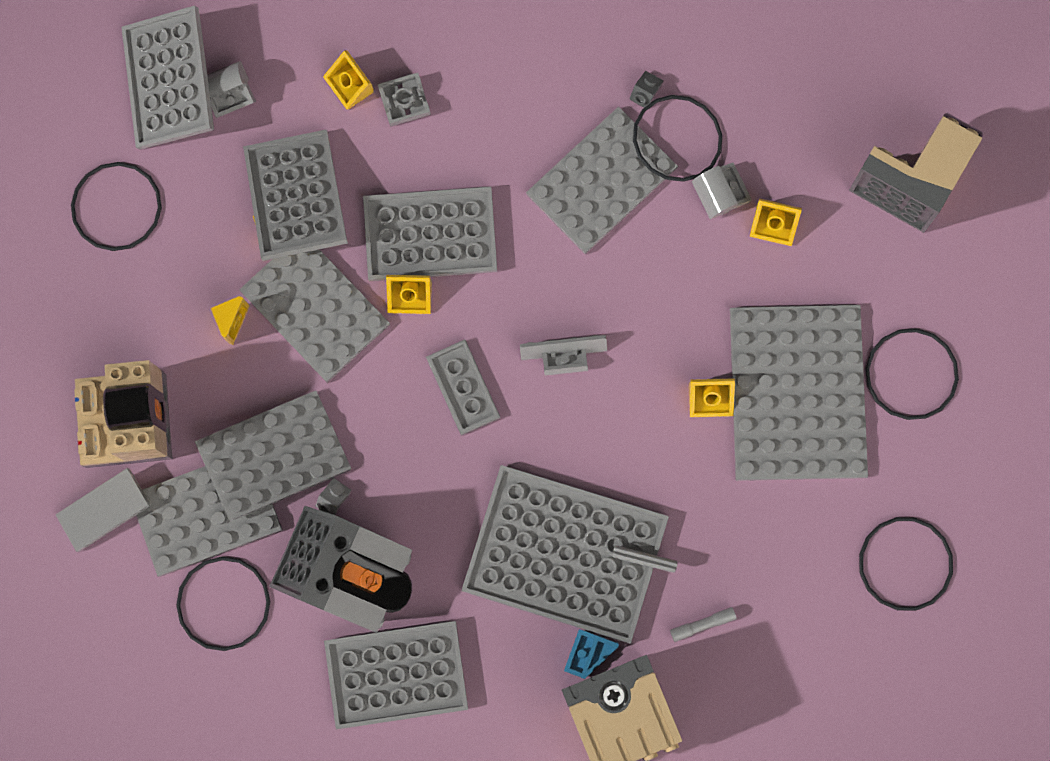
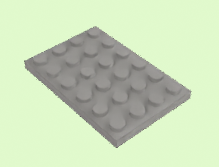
[122,6,214,150]
[526,106,678,254]
[243,129,348,261]
[363,187,497,281]
[239,249,390,383]
[195,390,351,522]
[136,466,283,577]
[324,621,468,730]

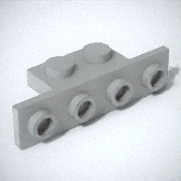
[520,335,607,375]

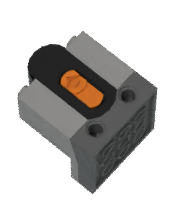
[269,506,412,633]

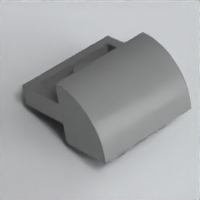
[207,61,256,118]
[692,163,752,219]

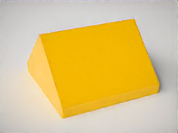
[323,50,374,110]
[750,198,802,246]
[386,275,432,314]
[211,296,250,345]
[689,378,735,417]

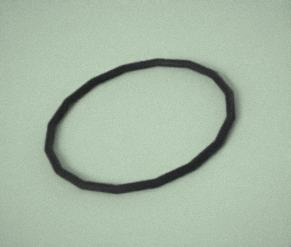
[633,95,723,182]
[71,162,162,251]
[865,328,959,420]
[859,517,953,611]
[176,556,271,651]

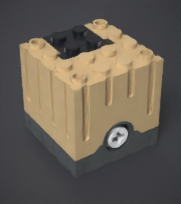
[562,654,682,761]

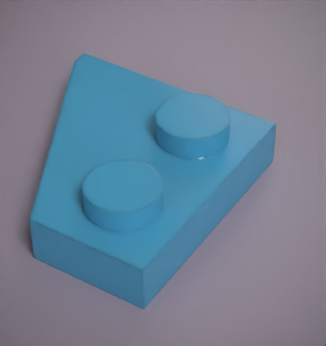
[564,629,619,679]

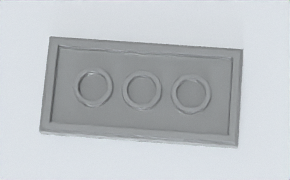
[426,339,501,436]
[56,468,151,552]

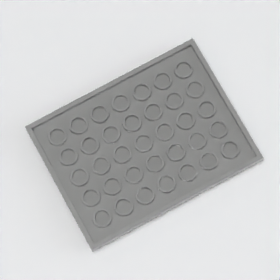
[730,305,868,481]
[462,465,669,644]

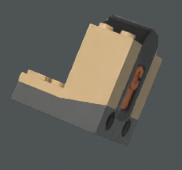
[849,112,983,233]
[74,360,172,468]

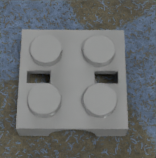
[377,73,431,127]

